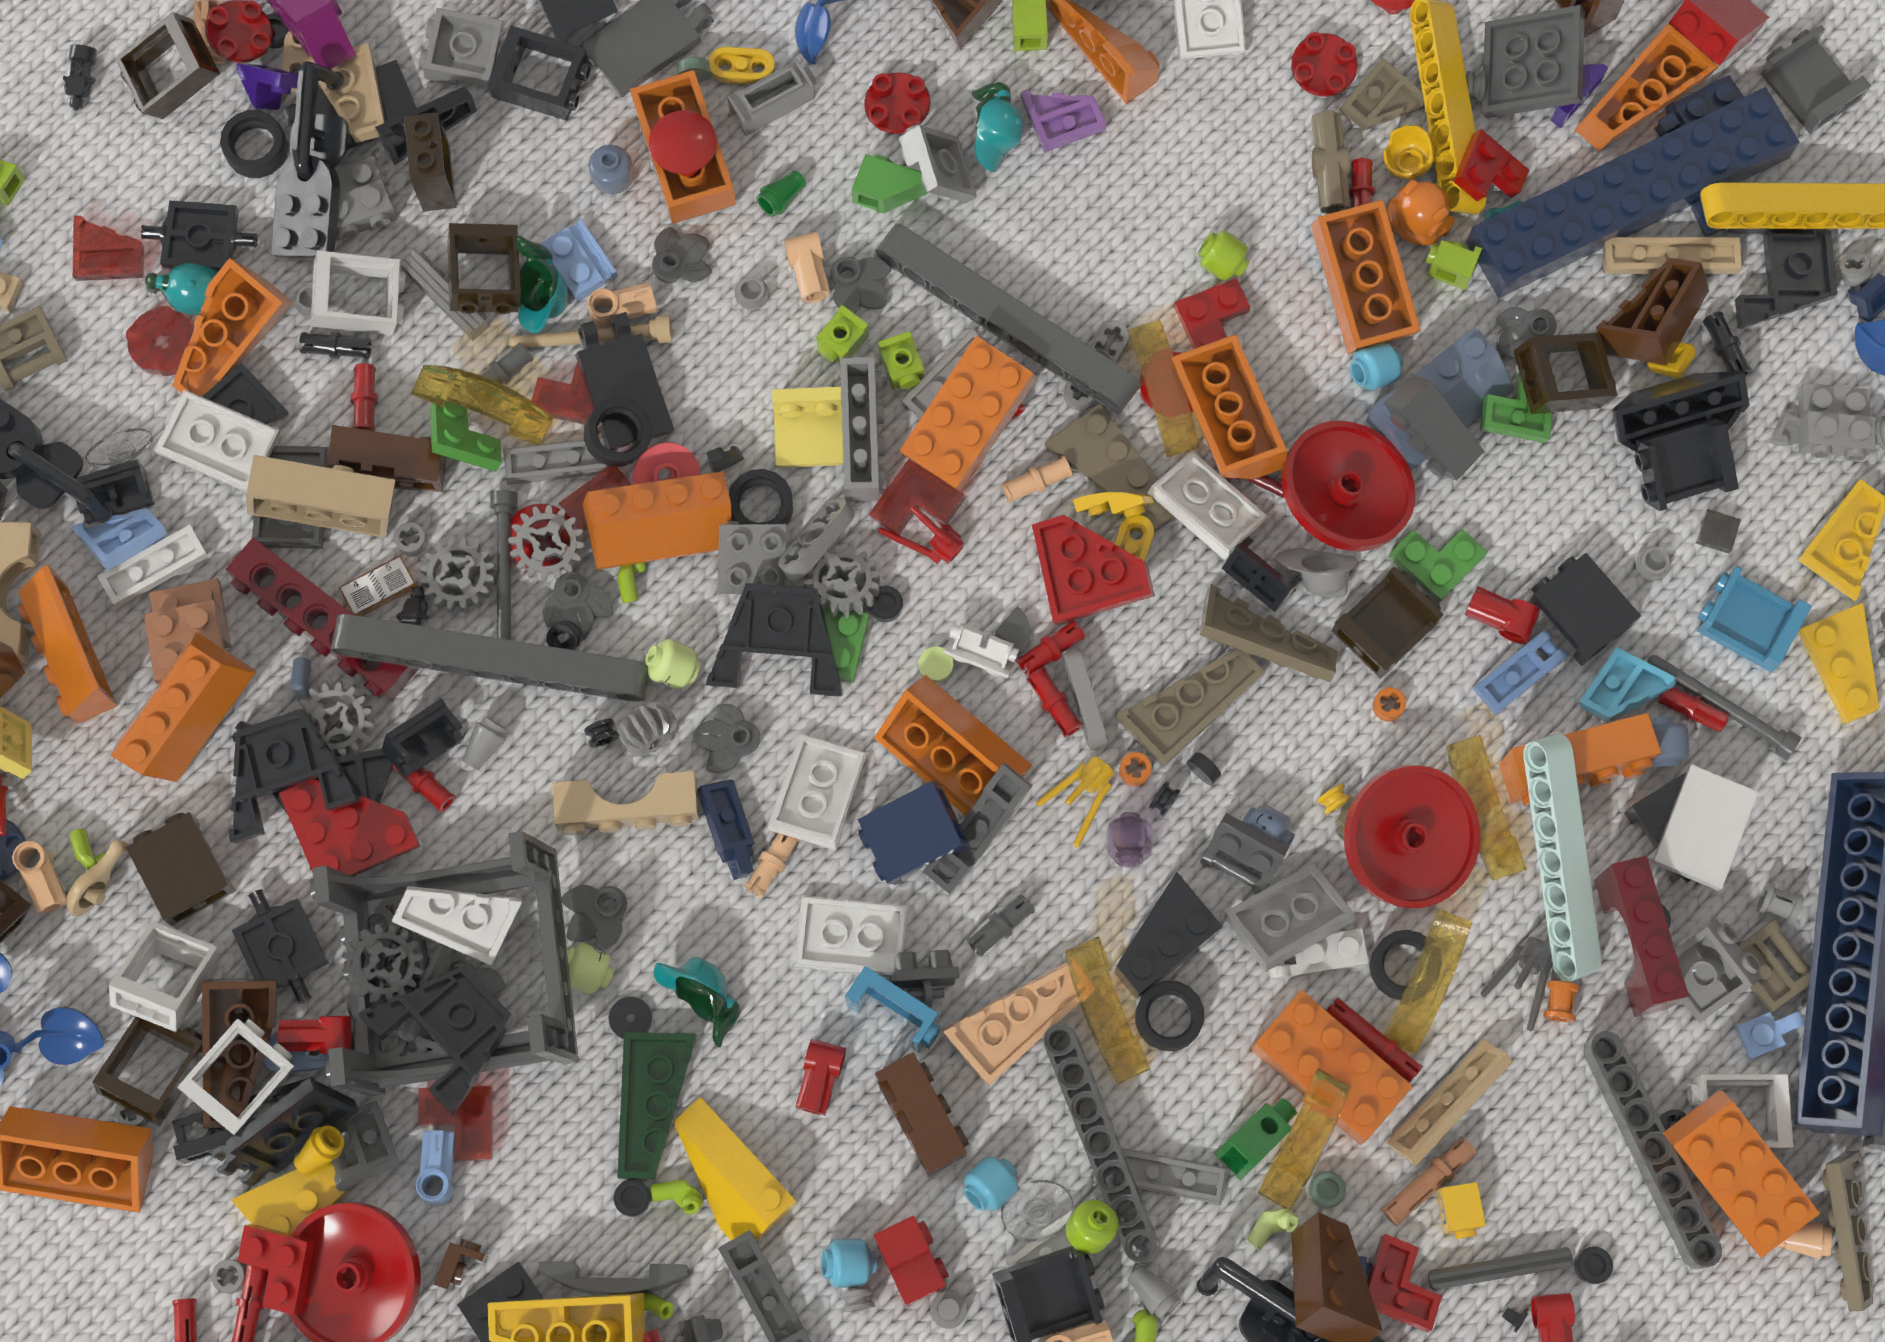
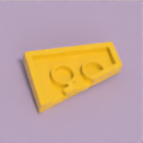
[1798,479,1885,601]
[1798,603,1880,725]
[231,1160,359,1234]

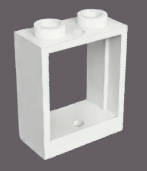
[310,250,405,335]
[109,921,217,1032]
[177,1019,294,1135]
[1688,1074,1793,1151]

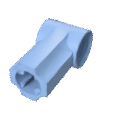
[416,1130,456,1207]

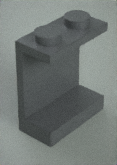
[1761,25,1871,134]

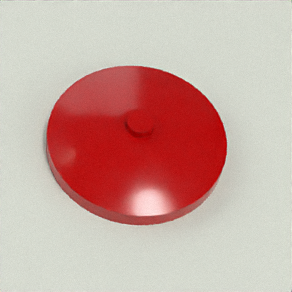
[1281,421,1416,552]
[1344,765,1480,908]
[288,1202,421,1342]

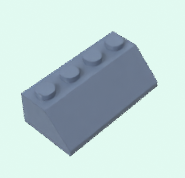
[1366,327,1514,471]

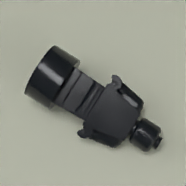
[63,44,97,111]
[396,585,428,626]

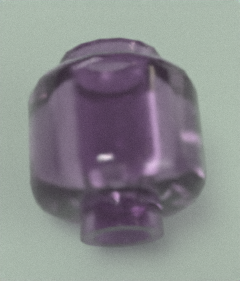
[1106,812,1153,868]

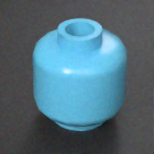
[1350,342,1403,391]
[963,1156,1018,1211]
[821,1239,877,1288]

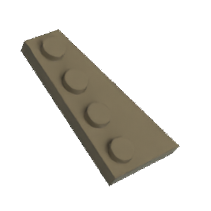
[1045,404,1176,533]
[1199,584,1338,682]
[1115,649,1265,768]
[1823,1151,1873,1312]

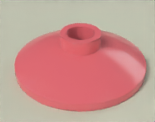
[632,442,701,485]

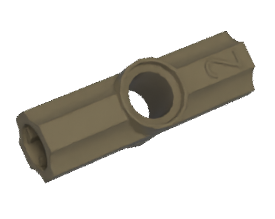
[1311,110,1350,214]

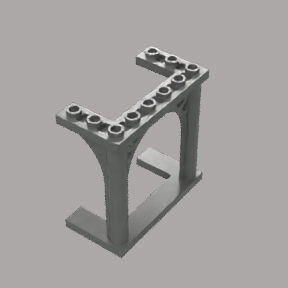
[310,831,579,1096]

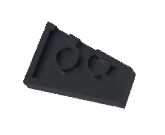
[375,86,477,166]
[163,363,289,431]

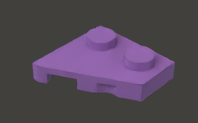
[1020,90,1106,153]

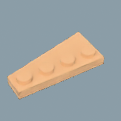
[940,961,1095,1086]

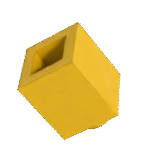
[1435,1182,1486,1240]

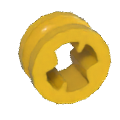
[1316,783,1353,815]

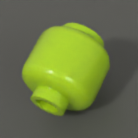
[1197,230,1250,281]
[1066,1199,1119,1254]

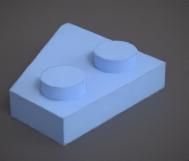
[72,508,168,571]

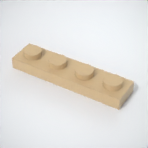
[1602,237,1742,274]
[1387,1039,1513,1166]

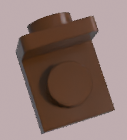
[434,1238,488,1291]

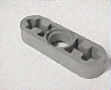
[1064,321,1129,411]
[778,497,855,580]
[1062,649,1107,749]

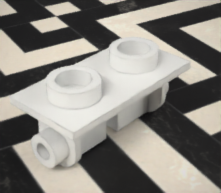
[943,623,1019,678]

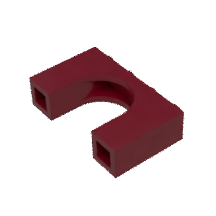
[1594,856,1689,1017]

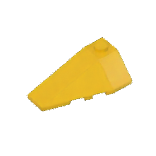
[673,1097,798,1242]

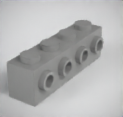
[840,357,886,502]

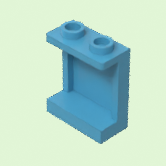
[1697,565,1812,673]
[845,966,940,1053]

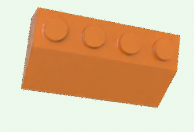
[1171,334,1287,479]
[583,471,732,570]
[18,565,117,724]
[111,632,256,782]
[874,675,1032,816]
[0,1106,153,1213]

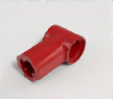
[1464,586,1540,644]
[278,1016,352,1054]
[795,1039,846,1116]
[1531,1293,1575,1342]

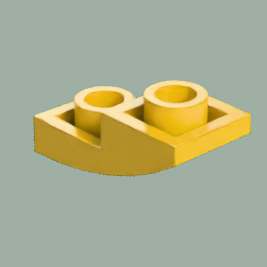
[1072,492,1154,518]

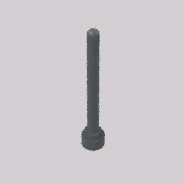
[490,490,518,640]
[1647,655,1802,761]

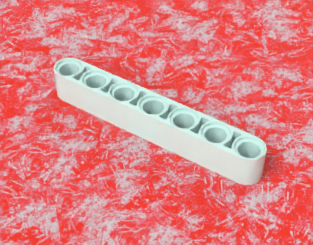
[1524,733,1602,982]

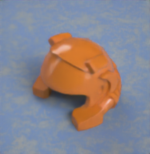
[1387,180,1455,246]

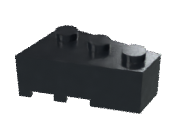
[1114,872,1223,1000]

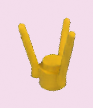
[1036,756,1114,848]

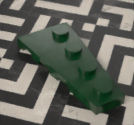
[617,1032,697,1180]

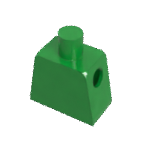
[1215,1098,1297,1181]

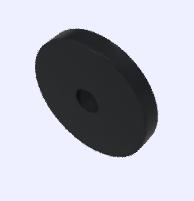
[609,997,652,1039]

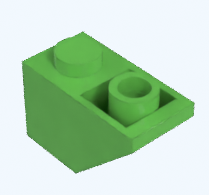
[852,154,927,213]

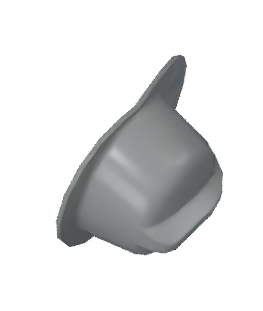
[1276,548,1359,597]

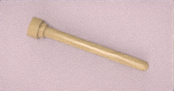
[509,315,673,348]

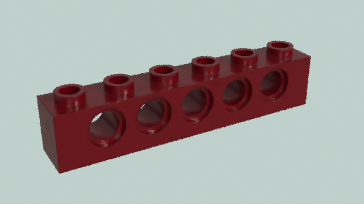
[226,538,419,701]

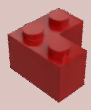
[874,1215,949,1307]

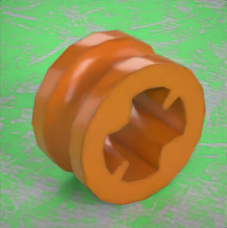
[1372,687,1406,722]
[1119,752,1151,786]

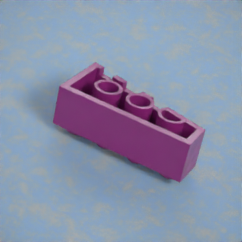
[267,0,356,69]

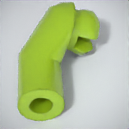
[69,828,106,870]

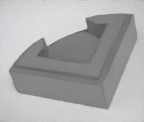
[1769,410,1801,446]

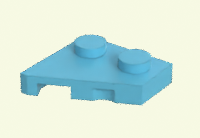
[1579,646,1676,723]

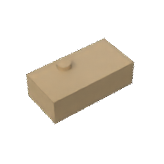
[246,455,395,538]

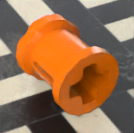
[1543,981,1580,1023]

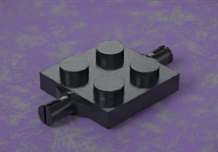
[140,200,258,272]
[232,889,329,1004]

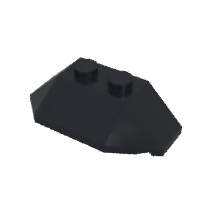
[1612,371,1750,452]

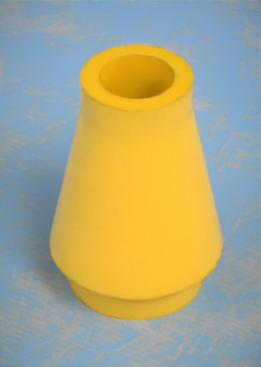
[294,1125,344,1174]

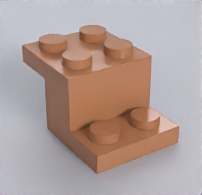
[144,578,232,684]

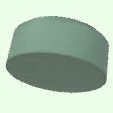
[677,57,711,83]
[1308,1171,1346,1209]

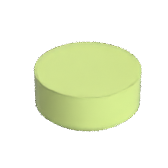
[918,646,953,683]

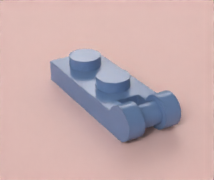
[1473,629,1570,716]

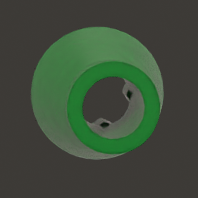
[756,170,806,217]

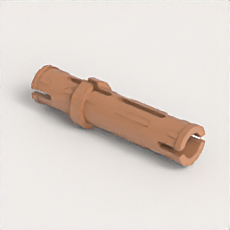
[1381,1136,1477,1227]

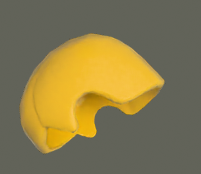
[1383,125,1435,180]

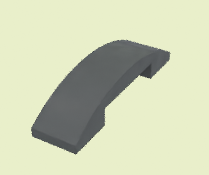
[923,763,1032,894]
[718,1230,811,1342]
[538,1262,689,1295]

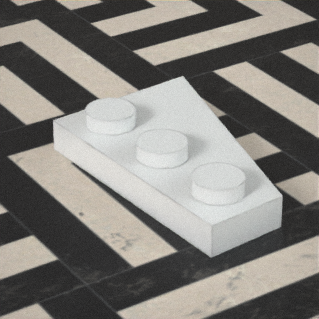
[392,886,523,965]

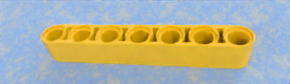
[1410,0,1486,215]
[1700,183,1885,229]

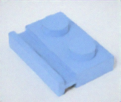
[540,219,618,301]

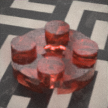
[126,306,194,376]

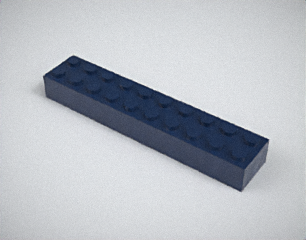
[1466,87,1800,299]
[1794,772,1885,1137]

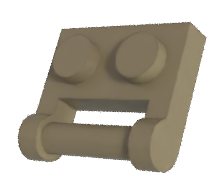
[0,306,68,391]
[1738,918,1811,1013]

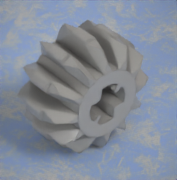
[617,701,680,757]

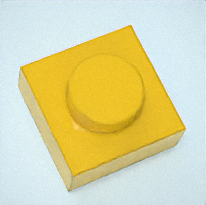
[1648,342,1696,379]

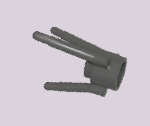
[1481,937,1553,1032]

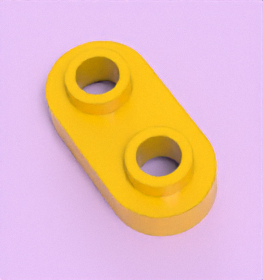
[708,47,775,85]
[1114,515,1154,561]

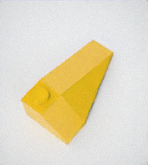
[488,1293,645,1342]

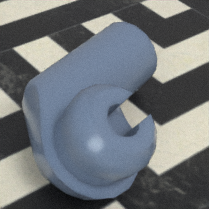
[291,657,323,708]

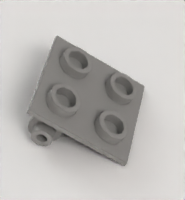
[717,521,787,594]

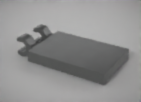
[581,0,714,98]

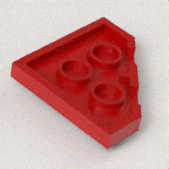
[1032,515,1155,625]
[279,779,421,877]

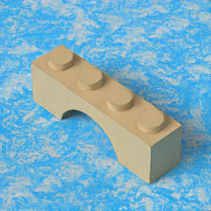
[0,522,41,666]
[552,771,700,836]

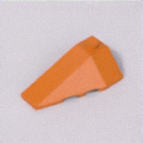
[1046,0,1160,104]
[172,258,293,397]

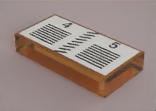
[338,555,417,616]

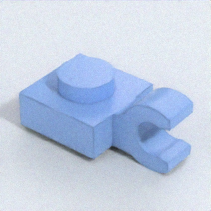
[1735,1011,1805,1060]

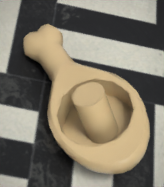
[66,840,128,917]

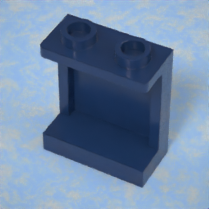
[857,781,970,885]

